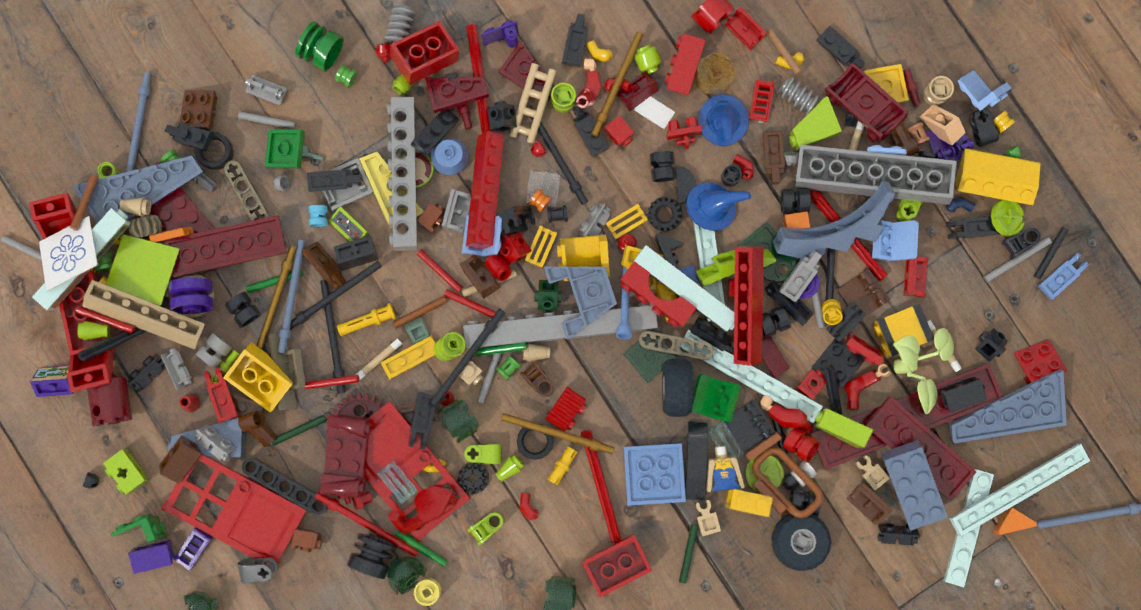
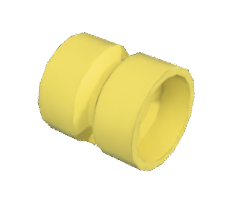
[414,578,442,606]

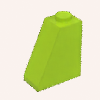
[789,97,842,151]
[815,409,873,448]

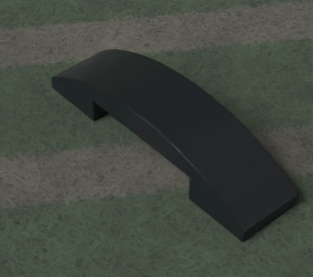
[685,422,708,500]

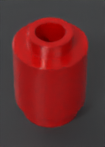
[485,253,511,281]

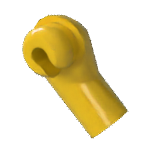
[586,40,613,62]
[775,52,804,70]

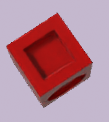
[604,115,634,148]

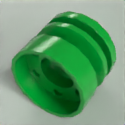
[295,21,344,72]

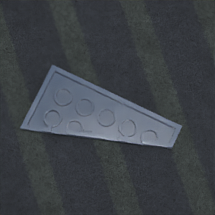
[949,369,1067,444]

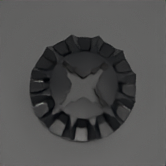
[458,463,489,494]

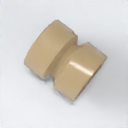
[923,76,954,106]

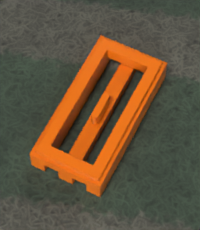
[149,227,194,243]

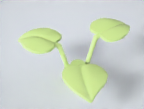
[893,328,954,414]

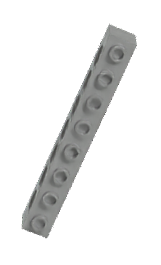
[387,97,417,251]

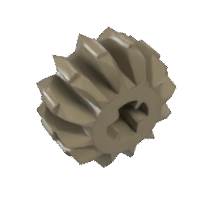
[128,215,163,239]

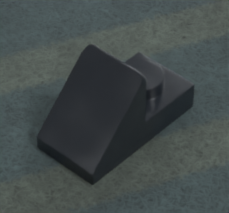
[654,233,684,268]

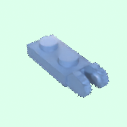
[1038,253,1089,300]

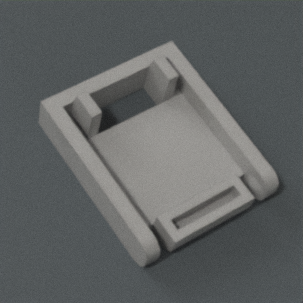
[323,158,374,212]

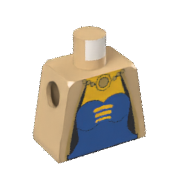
[706,446,744,492]

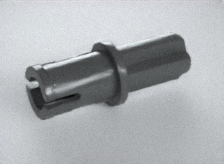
[193,170,217,192]

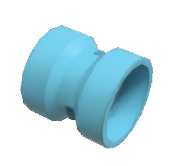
[308,205,328,227]

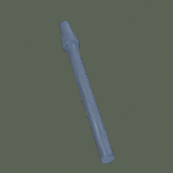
[126,72,151,172]
[278,240,306,354]
[1036,503,1141,529]

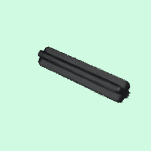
[823,365,843,416]

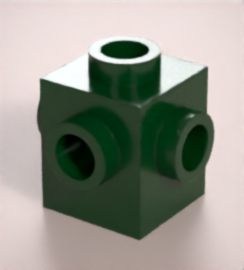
[534,280,562,311]

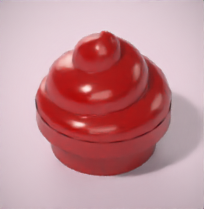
[375,43,391,63]
[618,234,637,252]

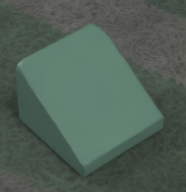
[404,316,431,344]

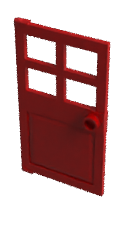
[364,401,470,542]
[161,453,306,564]

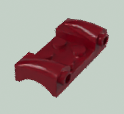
[825,63,908,144]
[320,414,371,498]

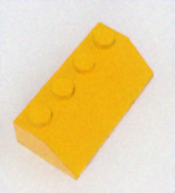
[954,148,1040,205]

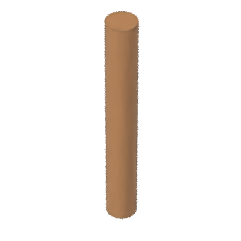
[766,29,802,76]

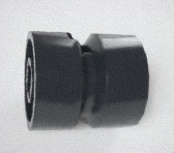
[649,151,676,182]
[780,189,811,214]
[225,292,261,328]
[762,306,791,339]
[789,488,821,516]

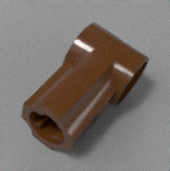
[890,122,919,156]
[238,410,276,447]

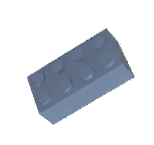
[881,440,948,531]

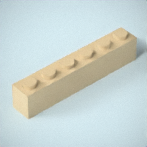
[83,280,205,350]

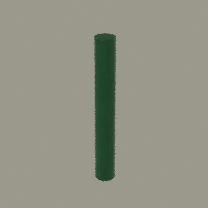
[272,415,327,446]
[679,525,698,584]

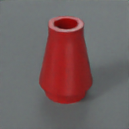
[179,393,200,413]

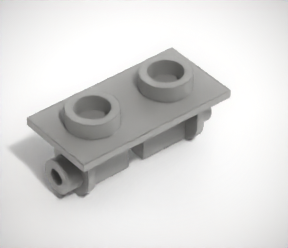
[245,75,287,105]
[578,203,611,237]
[160,348,193,390]
[195,424,236,462]

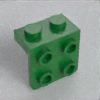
[692,374,741,423]
[111,514,167,543]

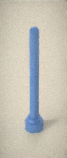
[616,267,632,339]

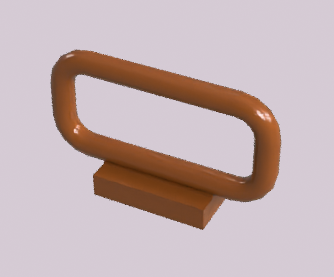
[752,447,824,518]

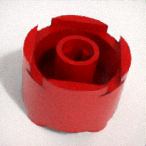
[691,0,734,34]

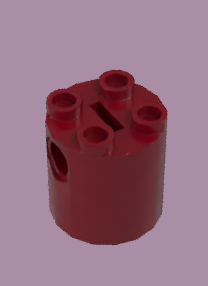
[87,372,133,426]

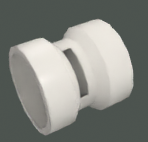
[790,461,817,487]

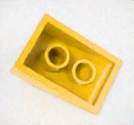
[223,342,293,413]

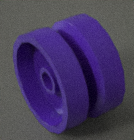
[169,278,214,314]

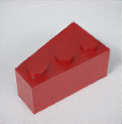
[664,33,706,95]

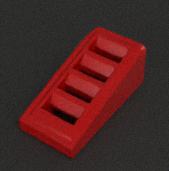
[749,80,775,122]

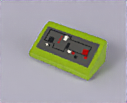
[329,206,369,242]

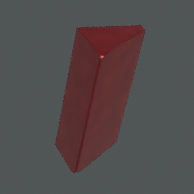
[617,72,659,111]
[762,337,790,378]

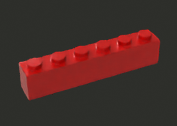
[466,131,504,250]
[734,245,764,366]

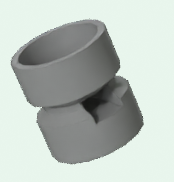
[196,333,233,369]

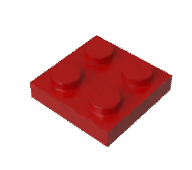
[846,332,884,365]

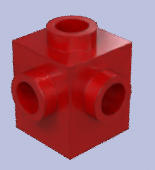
[499,232,531,265]

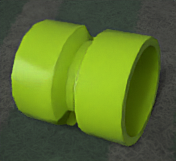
[551,83,576,113]
[433,332,466,362]

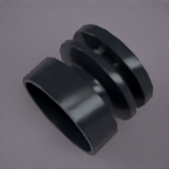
[347,533,397,579]

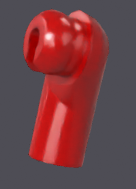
[604,78,633,92]
[733,154,754,180]
[519,493,539,520]

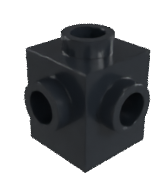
[488,101,517,132]
[975,327,1008,362]

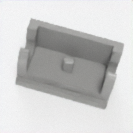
[442,189,471,234]

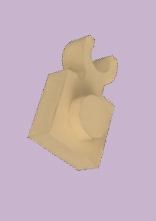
[855,455,890,491]
[696,500,721,536]

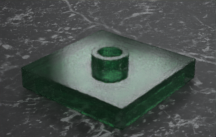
[623,330,676,384]

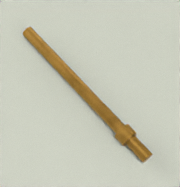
[591,32,643,137]
[256,246,297,350]
[501,413,615,454]

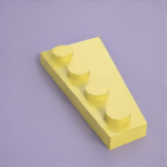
[359,152,424,229]

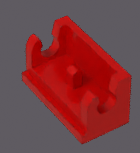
[725,7,767,51]
[903,257,928,298]

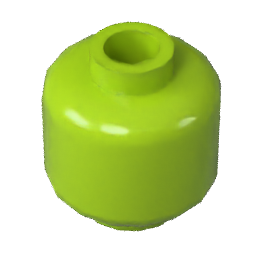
[634,44,662,74]

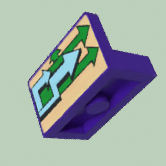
[30,365,74,397]

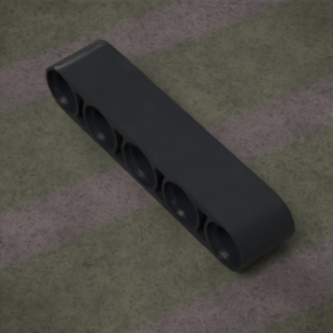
[242,458,329,515]

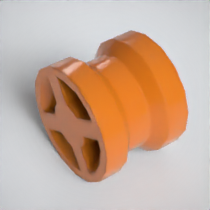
[529,189,552,213]

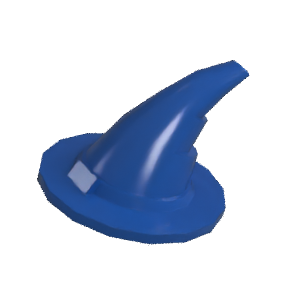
[698,94,749,146]
[686,182,751,231]

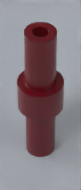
[903,68,921,107]
[457,104,472,129]

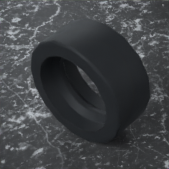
[194,132,234,170]
[517,423,554,460]

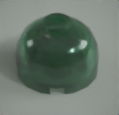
[387,556,427,595]
[183,591,219,610]

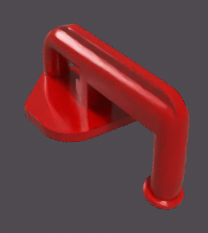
[388,486,457,534]

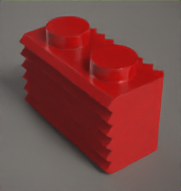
[545,387,587,432]

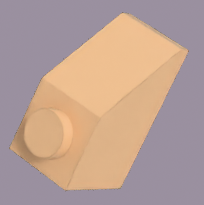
[920,104,966,145]

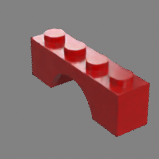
[619,261,697,328]

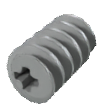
[384,3,416,44]
[776,76,819,116]

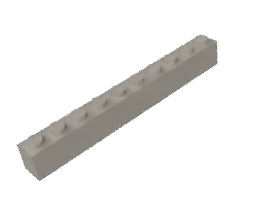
[463,303,658,350]

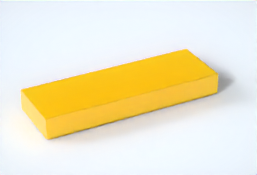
[381,335,435,380]

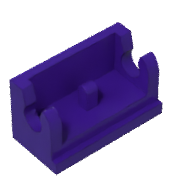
[128,539,175,574]

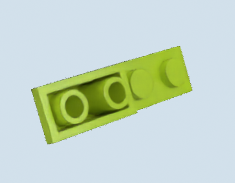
[696,249,776,286]

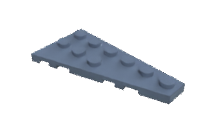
[72,156,204,223]

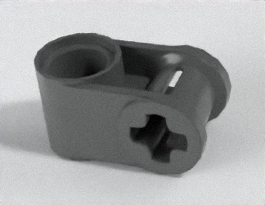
[238,557,278,584]

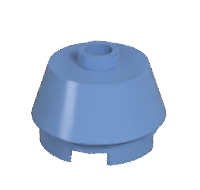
[431,138,469,175]

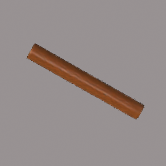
[70,175,98,231]
[393,296,447,328]

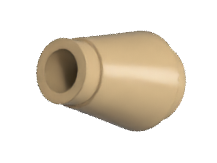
[120,198,151,217]
[522,343,550,362]

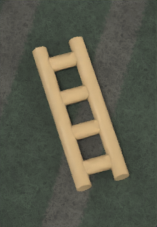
[509,63,556,144]

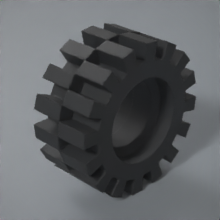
[647,197,683,231]

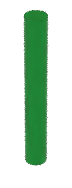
[246,270,303,293]
[473,342,527,357]
[395,530,448,567]

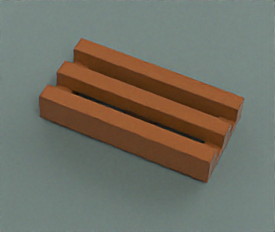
[746,431,782,461]

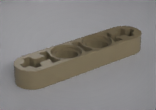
[224,161,270,221]
[639,331,713,360]

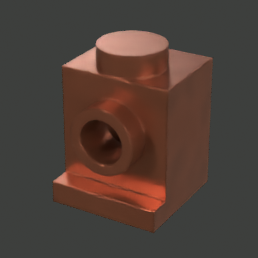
[417,203,446,235]
[291,528,323,552]

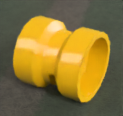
[822,299,843,325]

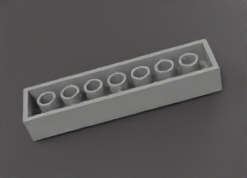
[795,145,957,205]

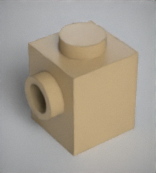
[459,360,483,386]

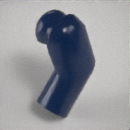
[946,196,975,212]

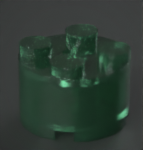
[437,399,479,444]
[544,576,576,610]

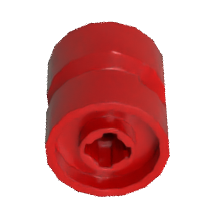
[783,428,820,462]

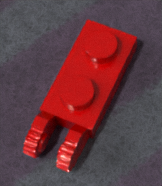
[204,367,239,423]

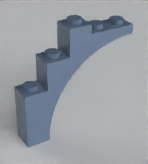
[773,181,895,262]

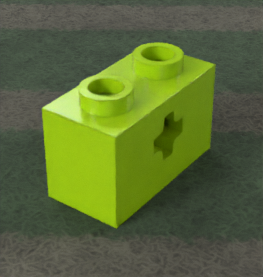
[103,449,150,495]

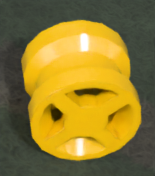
[993,110,1015,133]

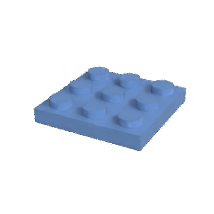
[623,443,686,505]

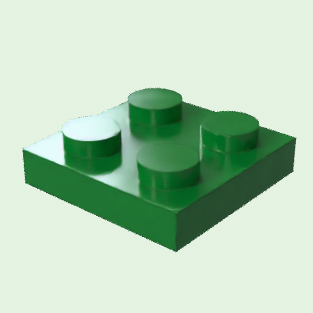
[265,129,305,169]

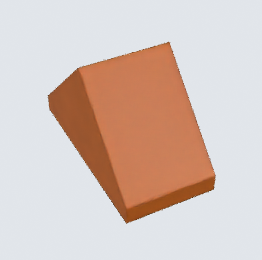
[993,507,1037,535]

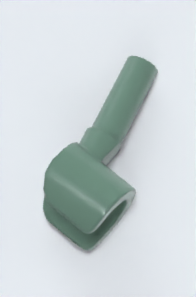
[302,145,324,161]

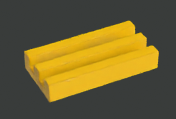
[606,204,648,240]
[525,226,557,268]

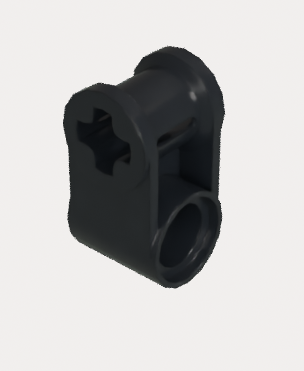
[969,109,999,147]
[1001,228,1041,259]

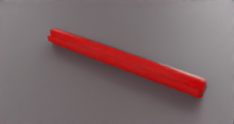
[466,24,492,133]
[810,190,888,281]
[581,430,621,543]

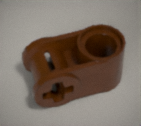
[520,361,554,397]

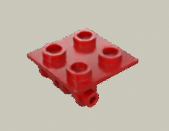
[1013,339,1068,384]

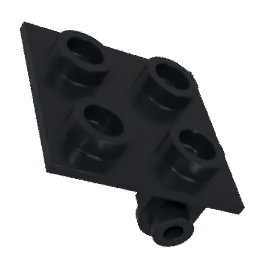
[812,338,865,389]
[724,399,775,452]

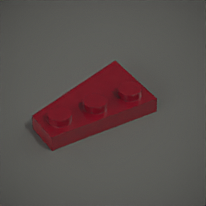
[499,41,555,102]
[425,77,489,113]

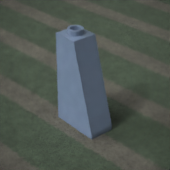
[168,418,246,457]

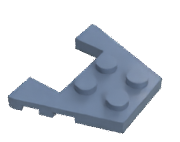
[544,266,617,339]

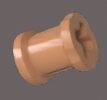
[907,122,930,146]

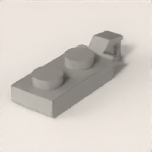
[779,250,822,302]

